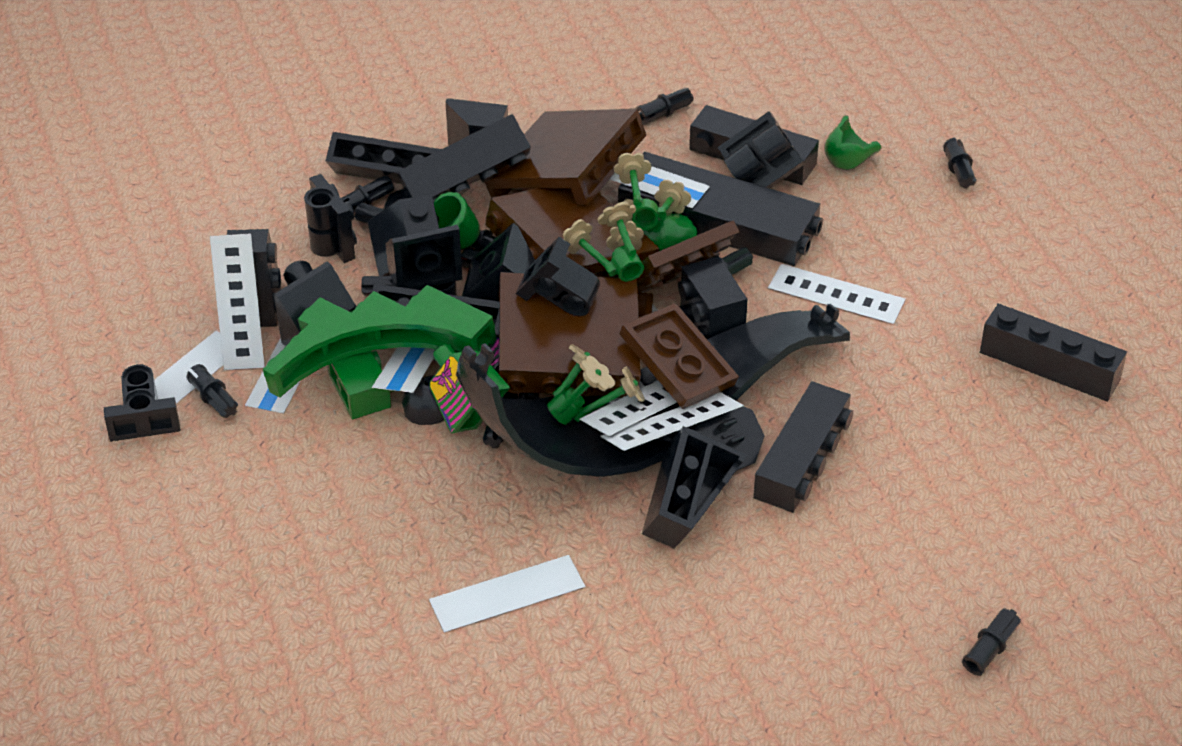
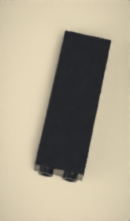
[618,151,823,266]

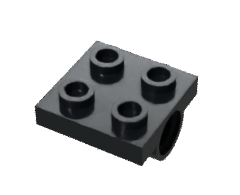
[718,111,805,188]
[304,174,357,263]

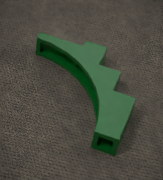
[263,285,497,398]

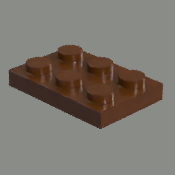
[619,303,739,409]

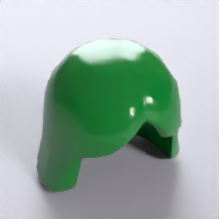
[824,115,882,170]
[434,192,480,250]
[643,213,697,251]

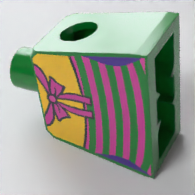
[429,344,510,434]

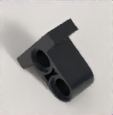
[516,237,600,316]
[104,364,181,442]

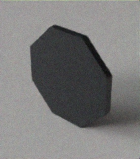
[692,406,765,471]

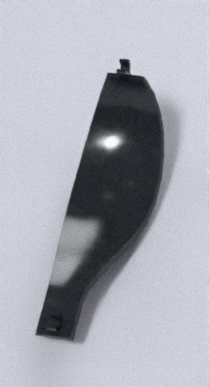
[456,303,850,477]

